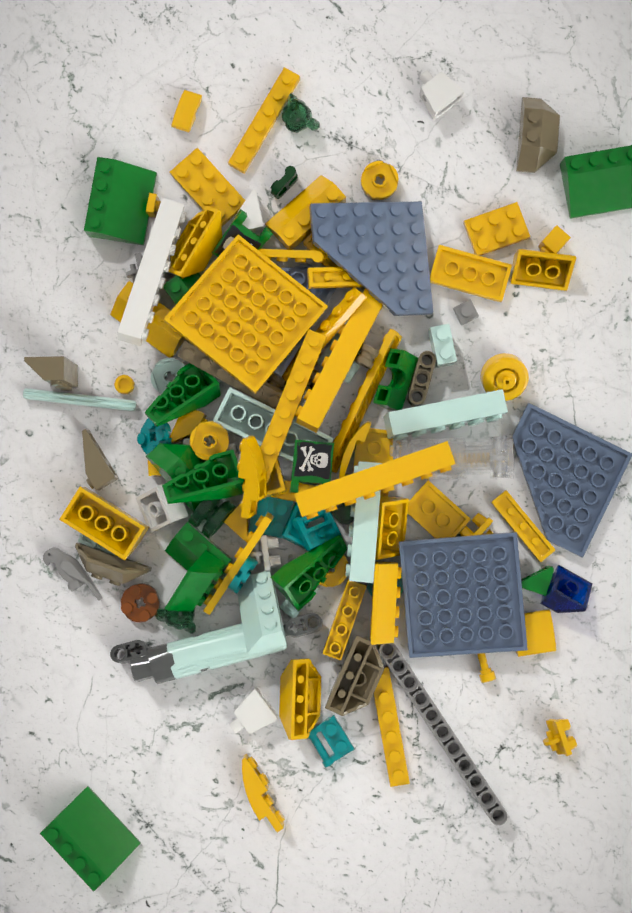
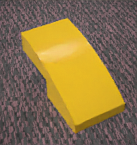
[171,90,202,132]

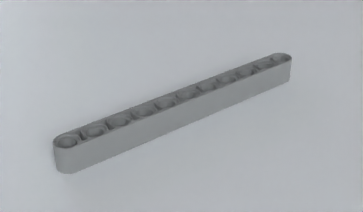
[378,643,507,825]

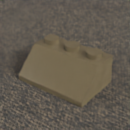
[24,356,78,391]

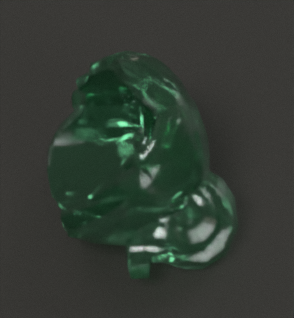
[282,93,320,133]
[155,606,196,634]

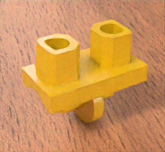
[459,513,494,536]
[543,719,577,756]

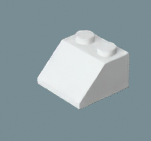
[136,485,189,533]

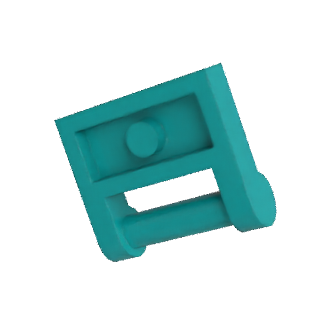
[292,510,341,551]
[307,715,355,768]

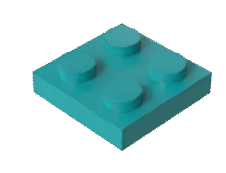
[248,497,293,539]

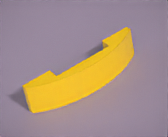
[339,421,371,478]

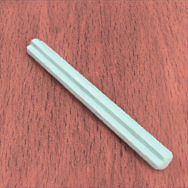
[23,388,136,411]

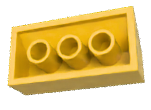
[265,175,346,250]
[110,281,185,358]
[59,486,149,561]
[370,561,401,645]

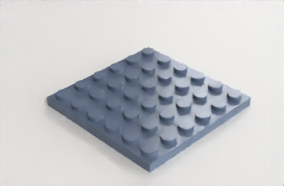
[399,532,528,658]

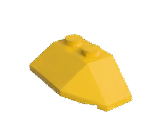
[169,206,222,278]
[279,658,321,740]

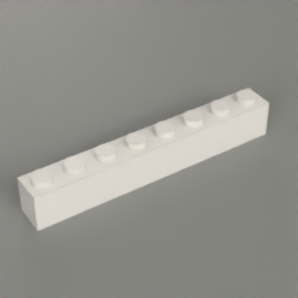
[117,198,187,346]

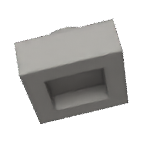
[453,299,479,326]

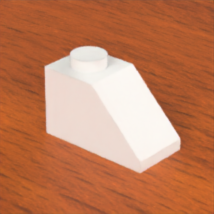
[237,190,264,233]

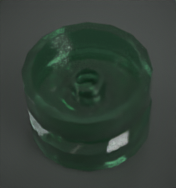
[188,499,237,539]

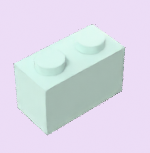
[428,324,457,368]

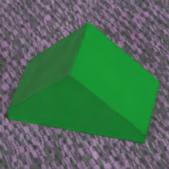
[521,566,554,596]

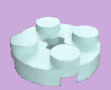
[151,358,185,394]

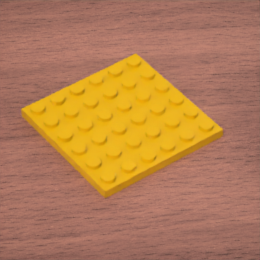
[164,234,328,394]

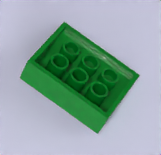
[560,145,632,219]
[84,157,157,246]
[40,786,141,892]

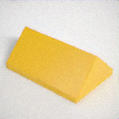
[511,249,576,291]
[375,496,409,560]

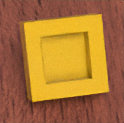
[146,193,161,218]

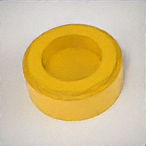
[114,375,135,394]

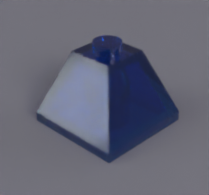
[540,565,593,613]

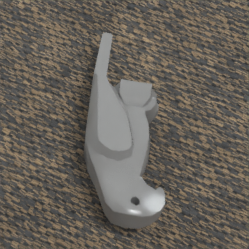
[43,547,102,601]

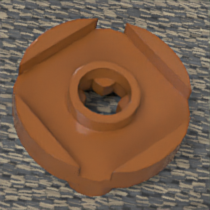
[121,583,160,622]

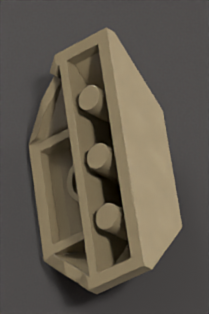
[516,97,560,173]
[75,543,152,586]
[325,635,384,716]

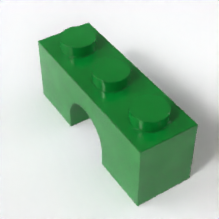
[373,348,418,411]

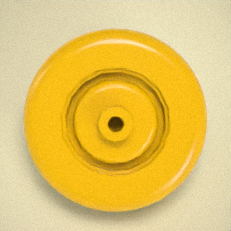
[480,353,529,401]

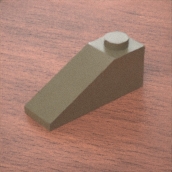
[82,429,119,491]

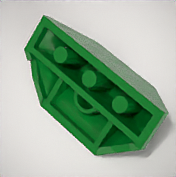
[146,443,208,513]

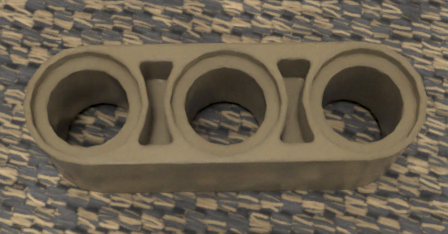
[407,351,436,407]

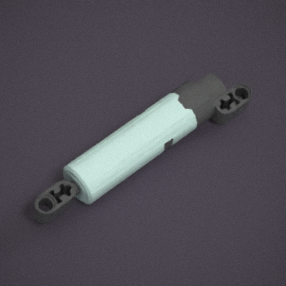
[110,613,323,684]

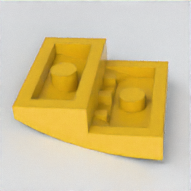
[516,609,556,657]

